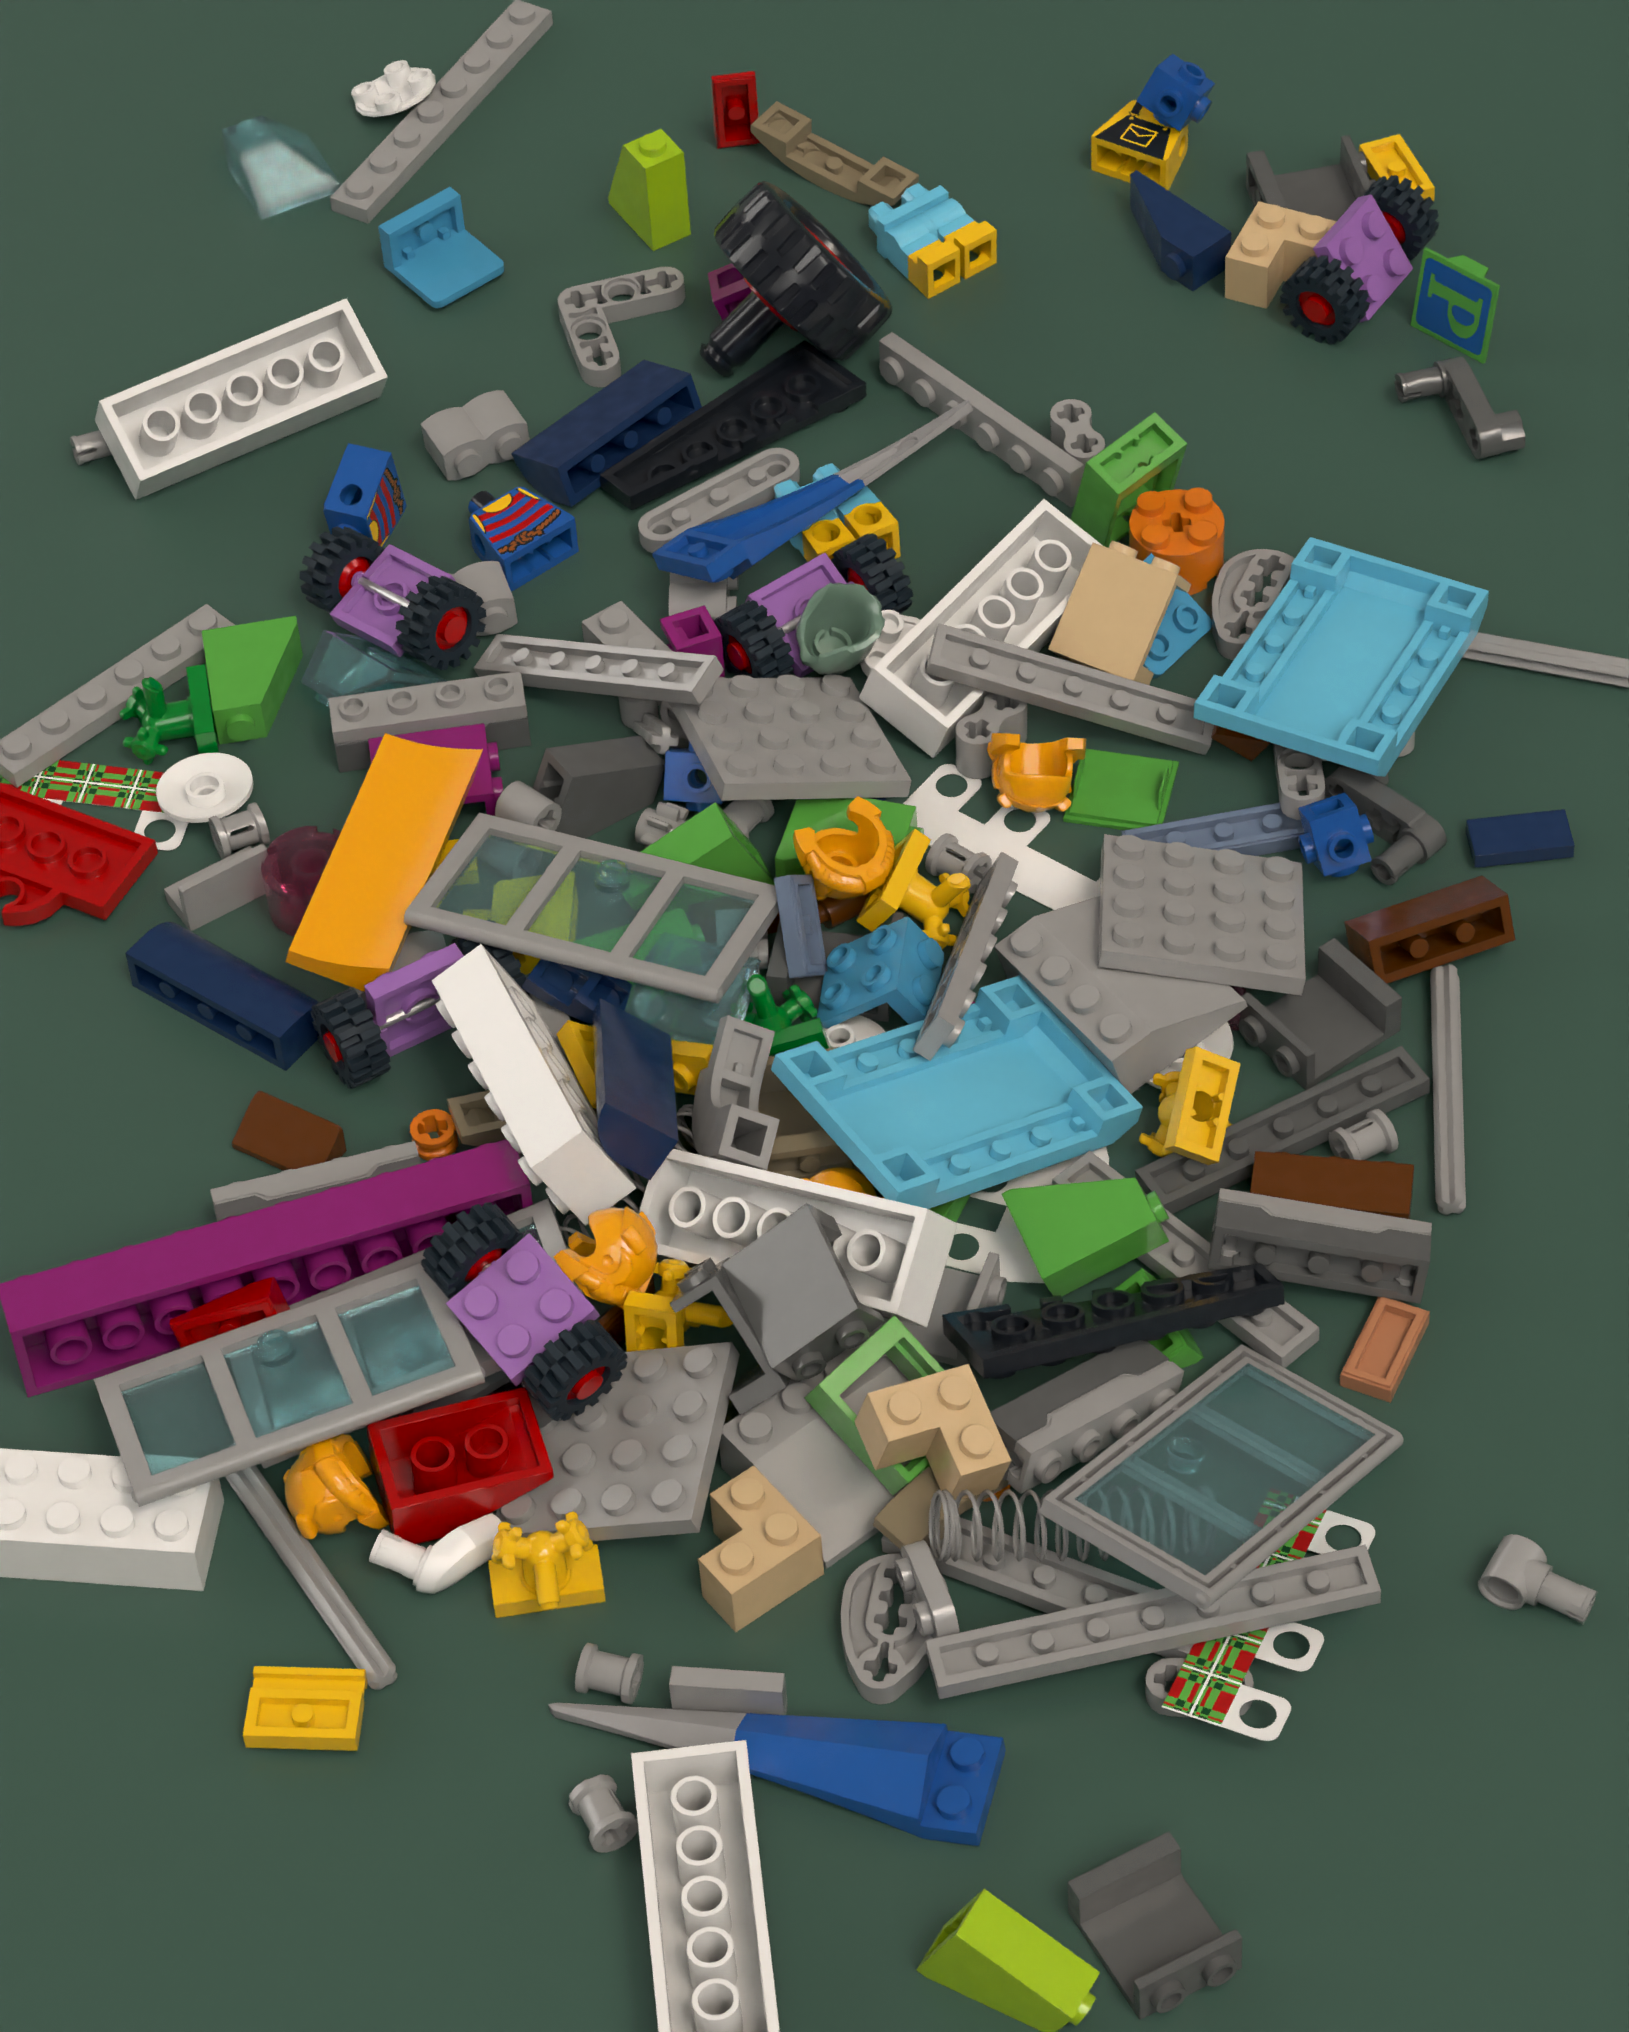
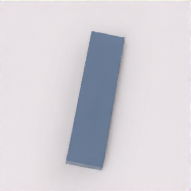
[1121,803,1305,856]

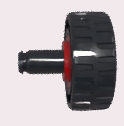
[699,181,893,377]

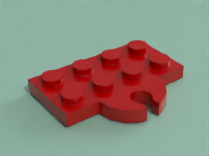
[0,783,158,926]

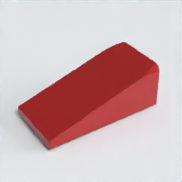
[711,71,760,149]
[169,1276,290,1348]

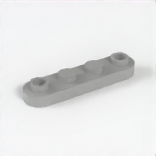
[638,448,800,553]

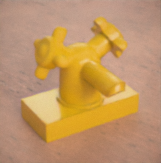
[857,829,971,949]
[1139,1046,1241,1165]
[623,1259,733,1352]
[488,1511,606,1618]

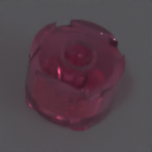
[261,826,341,937]

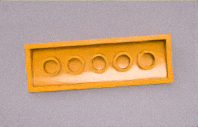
[285,733,483,992]

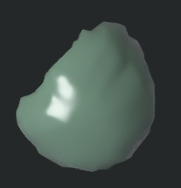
[796,582,885,675]

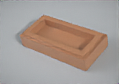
[1340,1297,1430,1403]

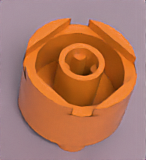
[1129,487,1225,595]

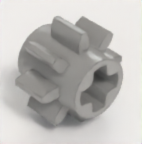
[635,802,689,849]

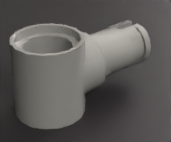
[1478,1534,1597,1624]

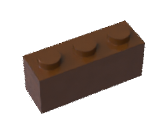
[1344,876,1516,984]
[1250,1151,1414,1219]

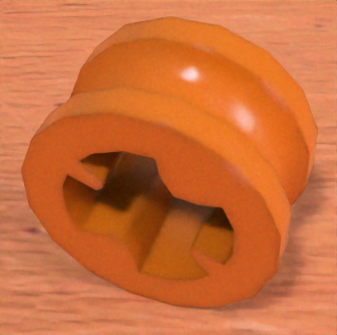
[410,1109,458,1161]

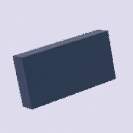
[1466,809,1575,868]

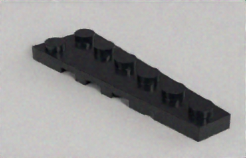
[600,340,867,510]
[942,1263,1285,1379]

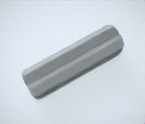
[633,713,679,755]

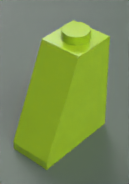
[608,129,691,251]
[916,1889,1100,2032]

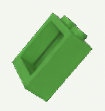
[1071,412,1187,548]
[804,1315,945,1495]

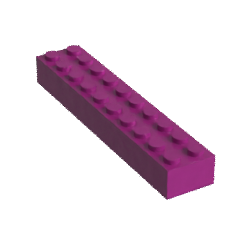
[0,1139,539,1397]

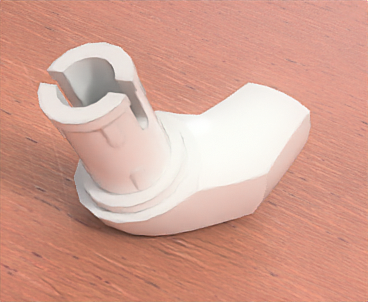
[369,1513,502,1594]

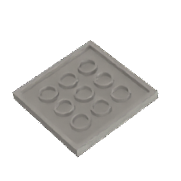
[668,674,912,801]
[1098,834,1306,996]
[496,1342,740,1541]

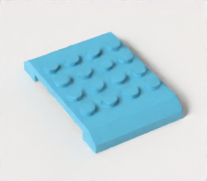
[1194,537,1489,777]
[771,975,1143,1209]

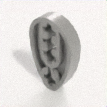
[1211,549,1295,660]
[840,1553,948,1704]

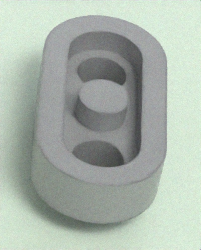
[894,1540,960,1639]

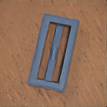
[774,874,828,979]

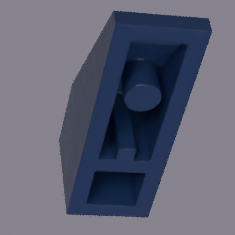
[1130,170,1231,292]

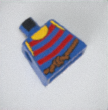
[323,443,407,547]
[468,487,579,592]

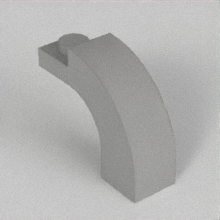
[692,1015,780,1171]

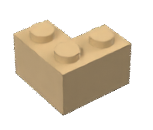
[1225,201,1337,309]
[855,1364,1011,1500]
[698,1465,824,1632]

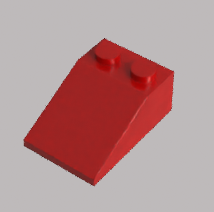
[366,1387,554,1544]

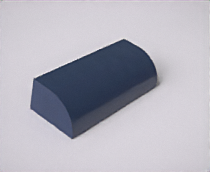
[511,360,702,507]
[125,922,319,1071]
[592,998,679,1180]

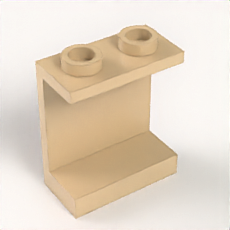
[1048,541,1192,685]

